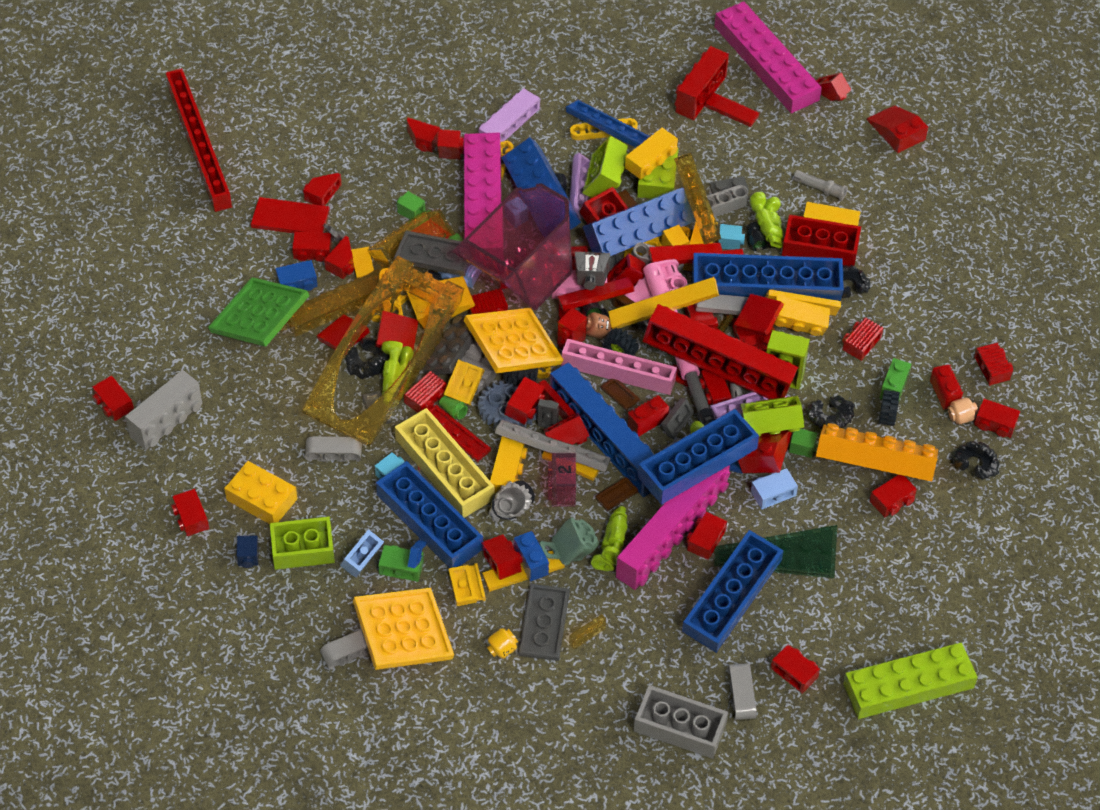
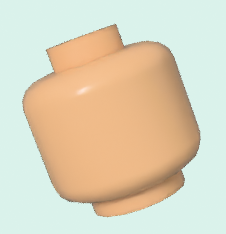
[948,397,978,425]

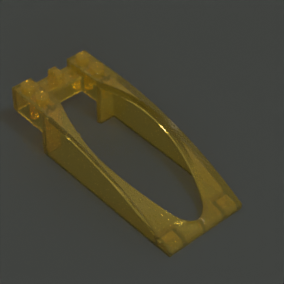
[302,256,464,447]

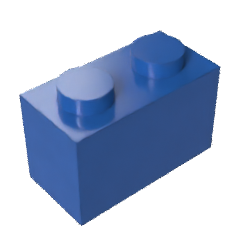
[275,260,318,291]
[514,531,549,582]

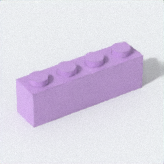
[479,88,540,141]

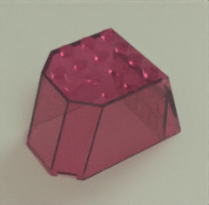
[453,183,573,311]

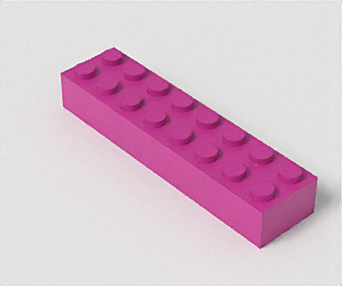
[714,1,822,113]
[464,132,503,260]
[616,465,730,590]

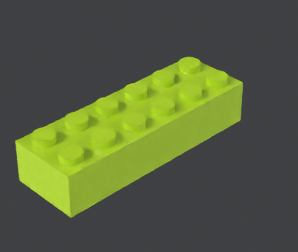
[843,642,978,719]

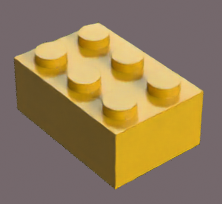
[224,461,298,524]

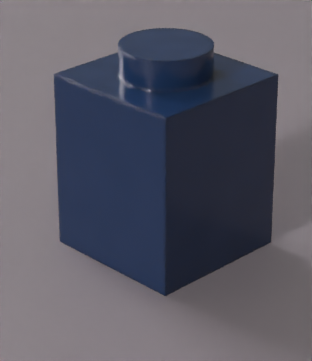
[237,536,259,568]

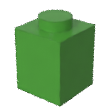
[397,191,426,222]
[789,429,819,458]

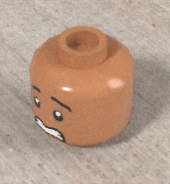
[586,312,611,339]

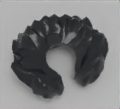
[842,265,871,298]
[345,337,390,379]
[806,395,855,429]
[950,441,1000,480]

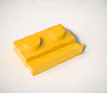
[444,359,485,405]
[449,563,486,606]

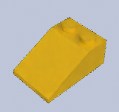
[407,276,475,330]

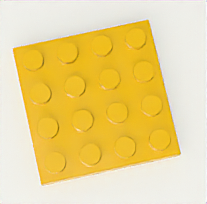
[464,308,564,373]
[353,588,454,670]

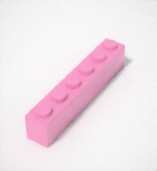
[561,339,677,395]

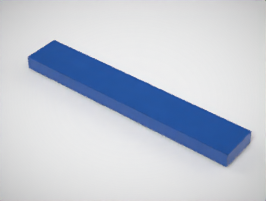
[566,100,650,148]

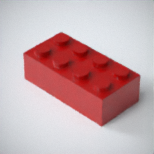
[674,46,729,120]
[782,214,862,266]

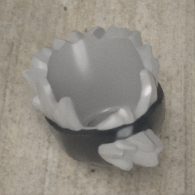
[489,481,535,522]

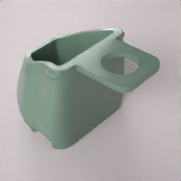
[539,517,599,565]

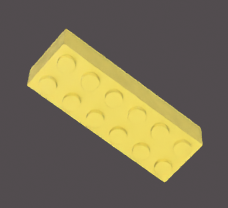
[395,408,495,518]

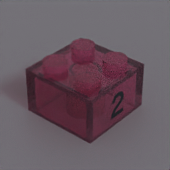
[548,453,576,507]

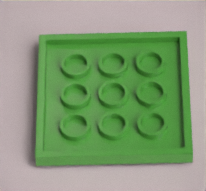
[208,277,310,347]

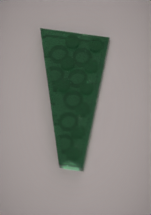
[714,525,837,578]

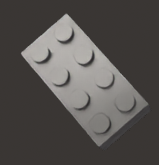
[125,370,203,450]
[634,685,728,759]

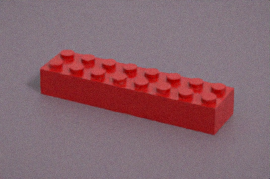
[642,304,798,399]

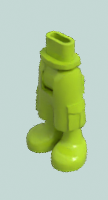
[749,192,784,248]
[381,341,414,408]
[591,506,628,571]

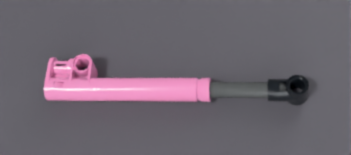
[643,259,716,426]

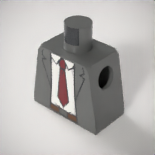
[575,252,610,290]

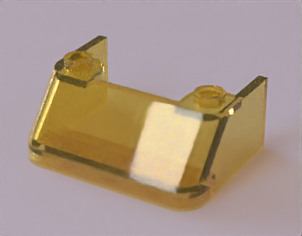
[367,209,455,274]

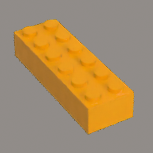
[816,423,939,482]

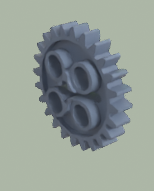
[478,380,538,429]

